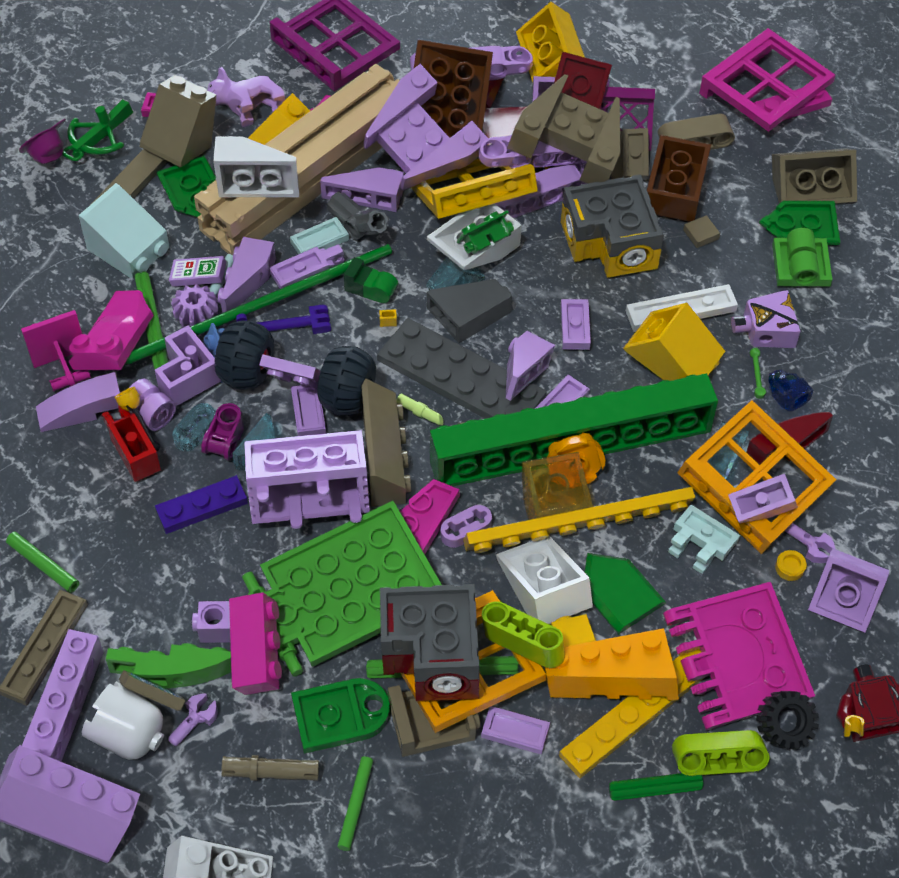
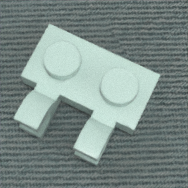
[668,505,740,574]

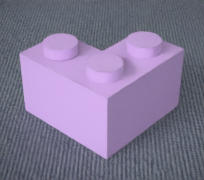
[155,325,221,406]

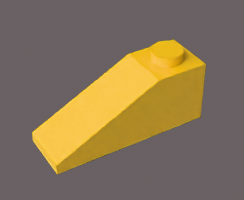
[248,93,310,145]

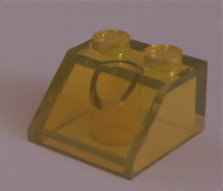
[522,452,593,520]

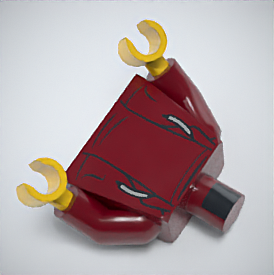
[836,664,899,742]

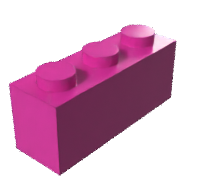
[229,592,282,695]

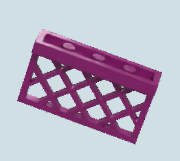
[600,87,655,151]

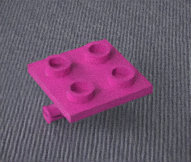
[21,310,91,392]

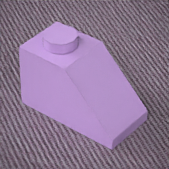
[728,474,798,523]

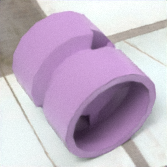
[129,378,176,431]

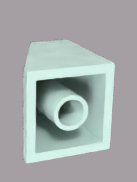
[79,183,170,280]

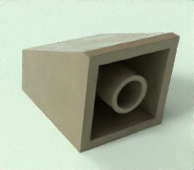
[140,75,217,167]

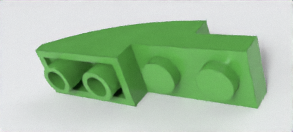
[106,643,231,688]

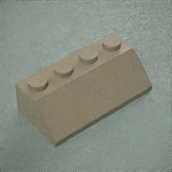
[362,379,411,507]

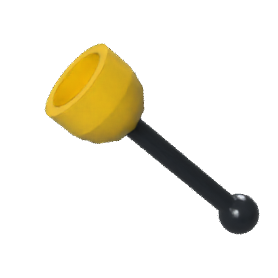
[114,387,160,451]

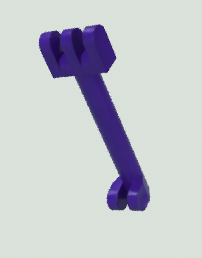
[236,305,331,334]

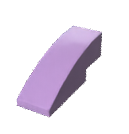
[36,372,120,432]

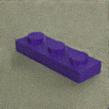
[155,475,248,534]

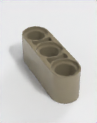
[658,114,735,150]

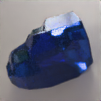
[768,369,814,411]

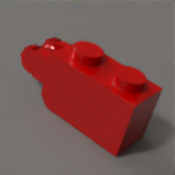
[102,406,161,482]

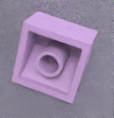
[808,548,890,633]

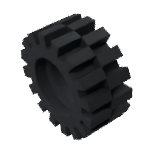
[756,691,819,749]

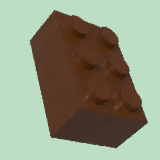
[647,135,711,222]

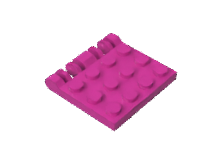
[663,582,815,730]

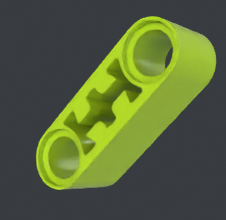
[482,601,565,668]
[672,730,769,776]

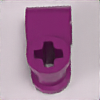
[201,403,244,461]

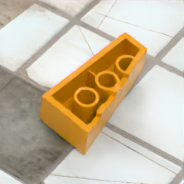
[544,628,679,700]

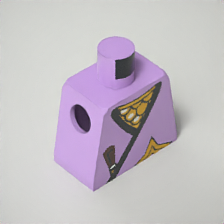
[731,290,800,348]

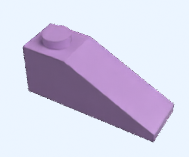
[320,167,404,212]
[506,331,555,401]

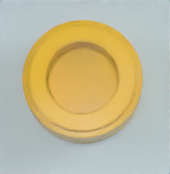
[775,550,807,581]

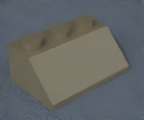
[772,148,857,204]

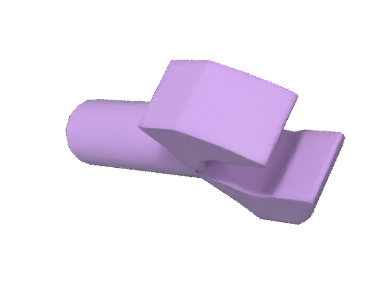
[785,523,835,563]
[168,694,217,746]

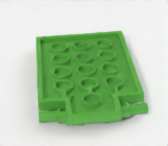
[242,501,442,676]

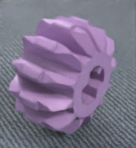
[171,283,218,327]

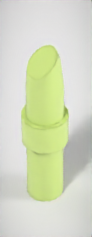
[396,394,443,425]

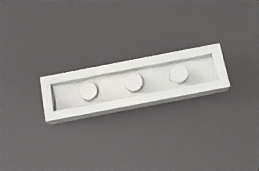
[626,284,738,332]

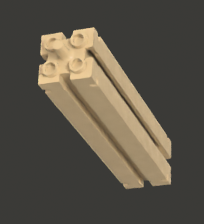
[194,64,400,255]

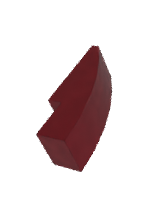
[746,412,833,465]

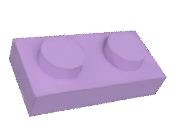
[561,299,591,350]

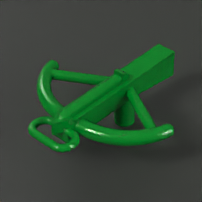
[62,99,133,161]

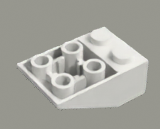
[163,836,273,878]

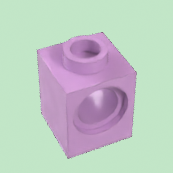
[192,601,231,643]

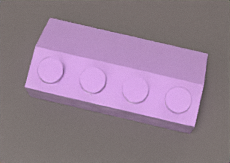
[0,745,140,863]

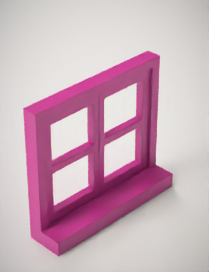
[699,28,835,132]

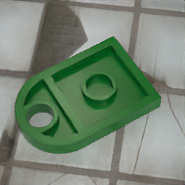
[291,678,390,754]

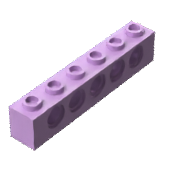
[22,629,103,762]

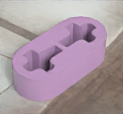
[441,505,492,548]

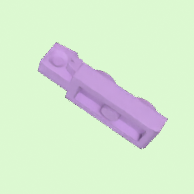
[270,244,345,289]

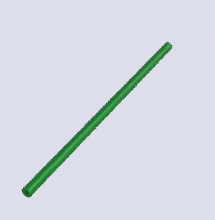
[125,244,392,365]

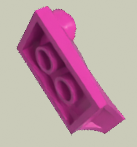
[69,290,154,370]

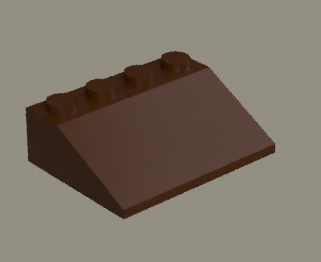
[413,40,493,138]

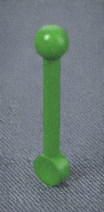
[750,348,766,399]

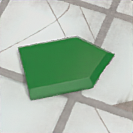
[156,156,215,217]
[759,201,840,245]
[584,553,666,635]

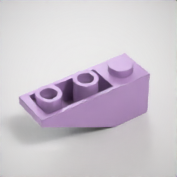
[217,237,276,313]

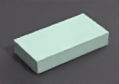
[290,217,349,254]

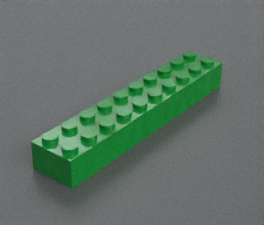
[430,373,718,486]

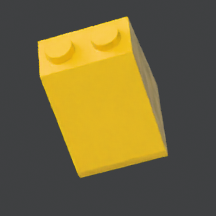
[623,303,725,381]

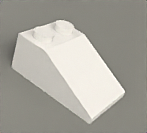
[214,136,299,197]
[427,203,522,270]
[496,536,593,625]

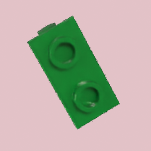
[457,210,514,254]

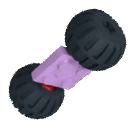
[214,321,376,416]

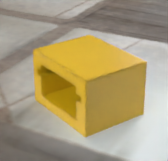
[379,309,397,327]

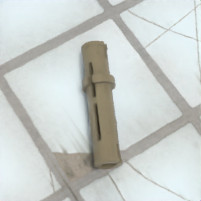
[221,755,319,781]

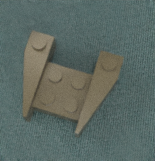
[507,74,620,183]

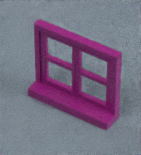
[269,0,400,92]

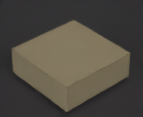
[683,215,720,248]

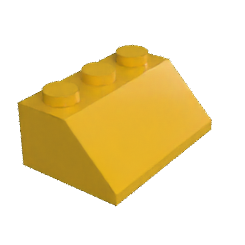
[516,2,585,82]

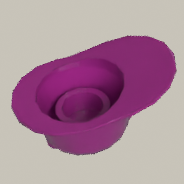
[19,119,66,164]

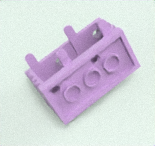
[245,430,370,529]

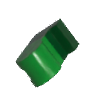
[344,257,399,303]

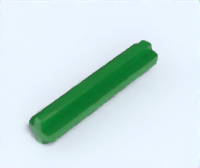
[609,773,703,801]

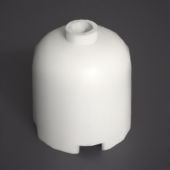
[82,681,164,760]

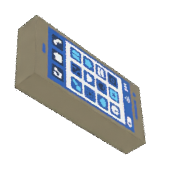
[119,670,185,711]

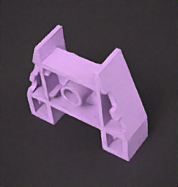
[363,64,488,190]

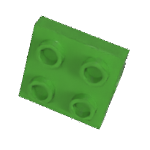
[772,228,832,287]

